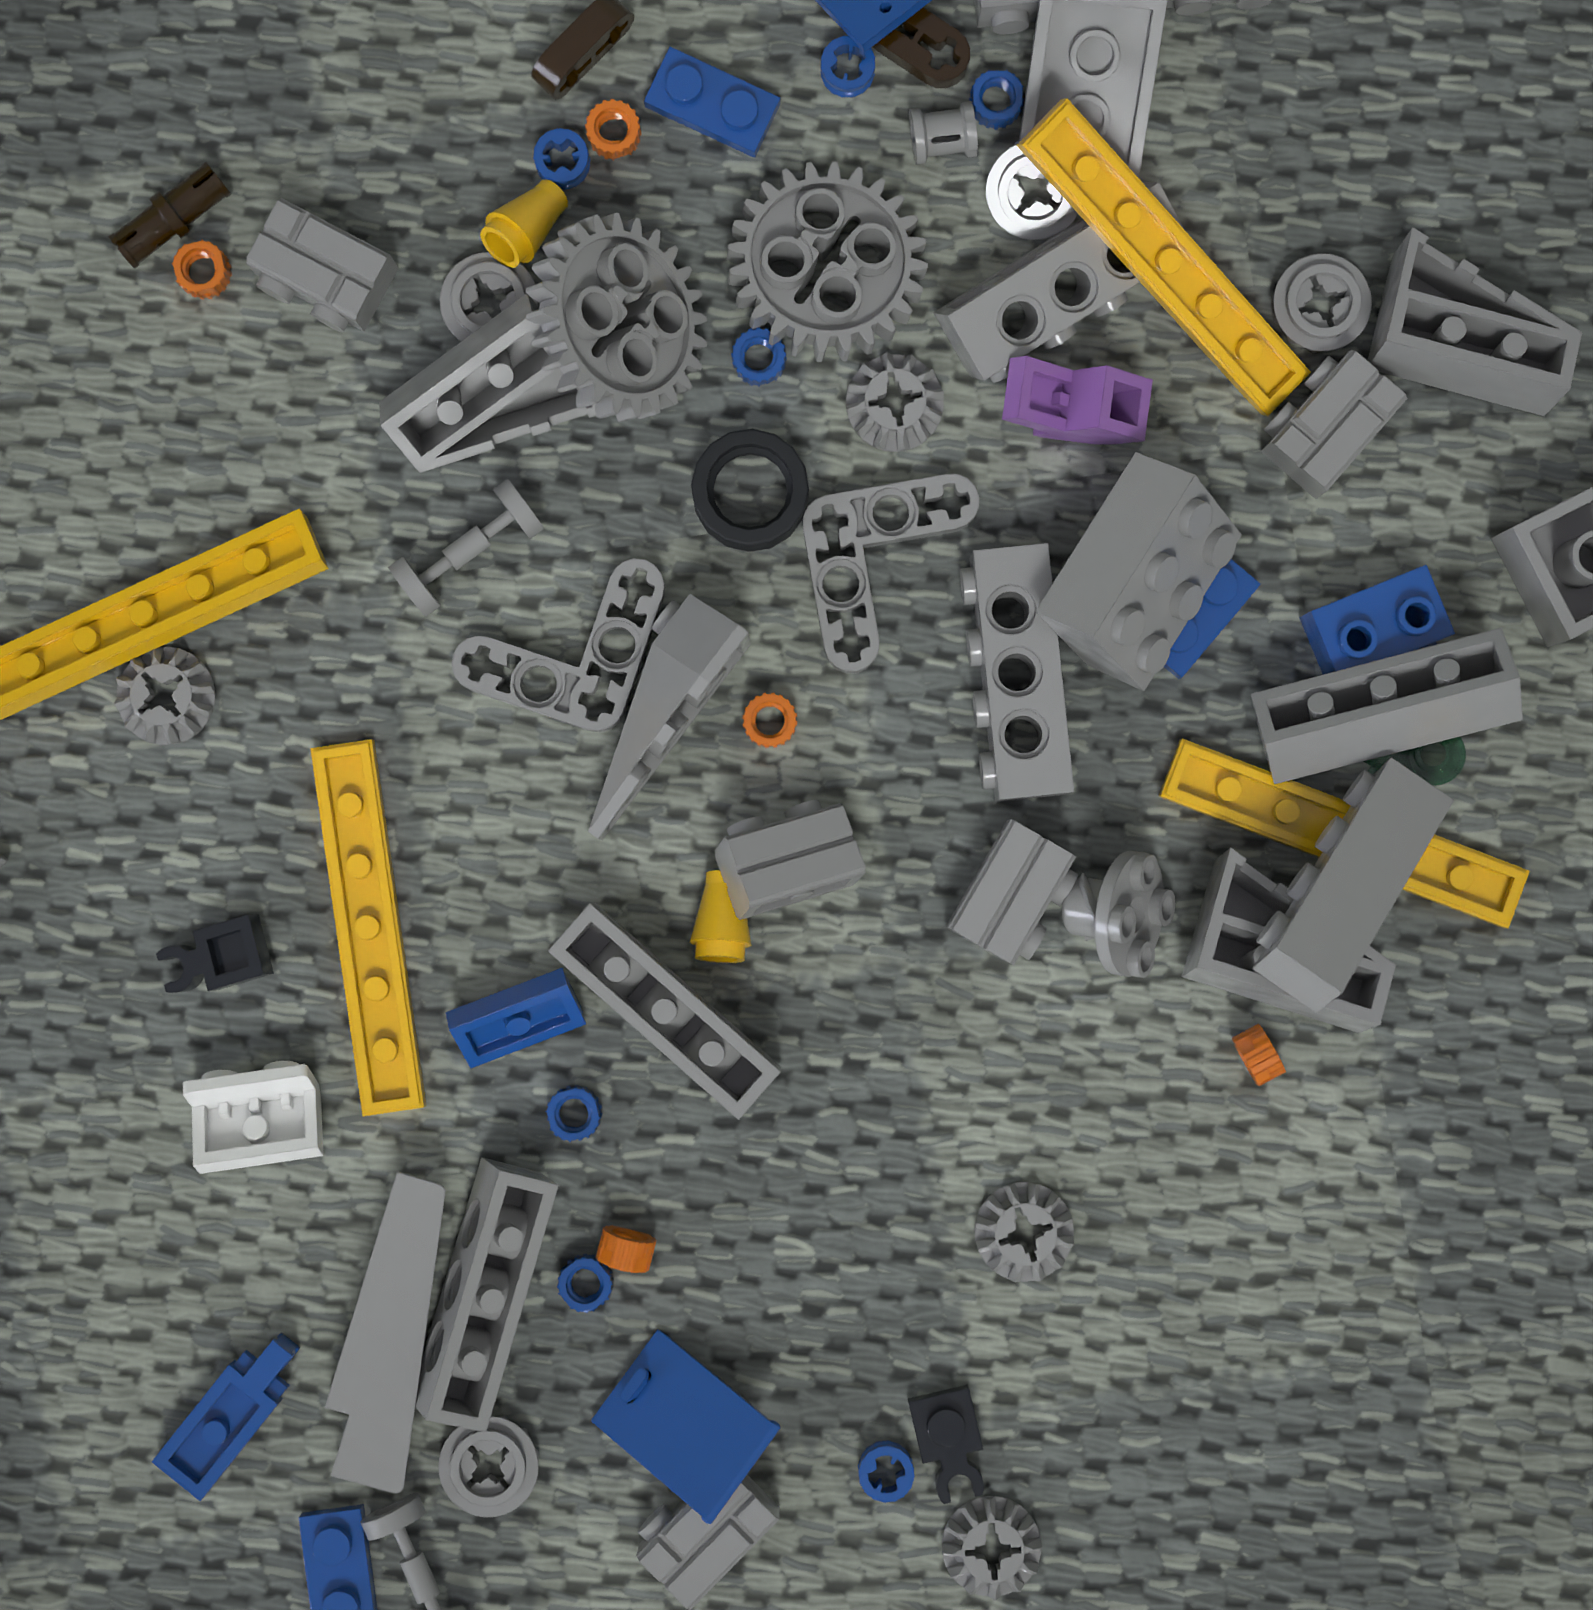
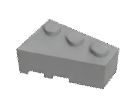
[1368,227,1582,416]
[379,294,596,473]
[1182,848,1396,1033]

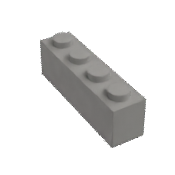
[1251,627,1523,784]
[1252,757,1454,1013]

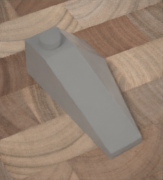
[588,594,751,840]

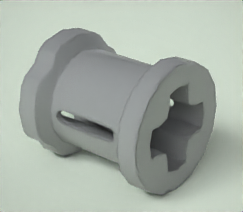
[909,101,978,165]

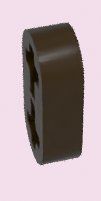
[531,0,634,100]
[872,7,970,88]

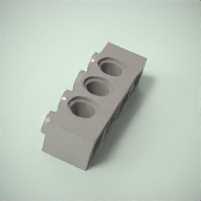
[933,182,1184,383]
[960,543,1074,802]
[548,903,781,1120]
[415,1157,559,1432]

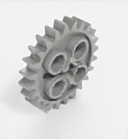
[727,161,928,362]
[526,213,707,422]

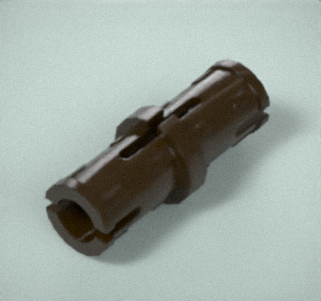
[108,161,231,269]

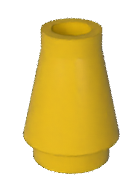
[480,179,568,268]
[690,870,752,963]

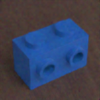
[1299,564,1455,675]

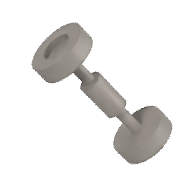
[388,479,545,617]
[360,1493,441,1610]

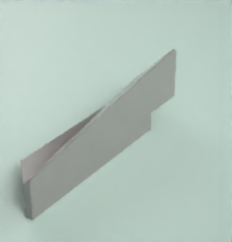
[325,1171,446,1493]

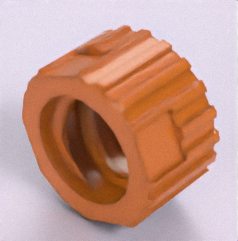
[585,99,642,161]
[172,239,232,299]
[742,693,797,749]
[1232,1023,1286,1086]
[596,1225,657,1273]

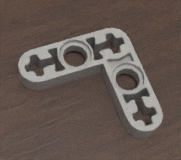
[803,474,979,674]
[451,558,666,732]

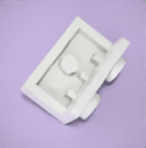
[183,1061,324,1174]

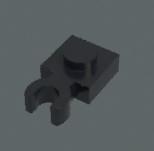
[156,914,274,993]
[908,1384,984,1504]

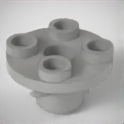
[1061,850,1175,978]

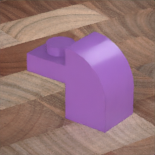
[1002,356,1153,445]

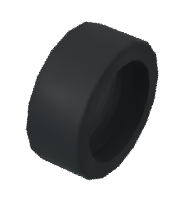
[691,428,809,552]

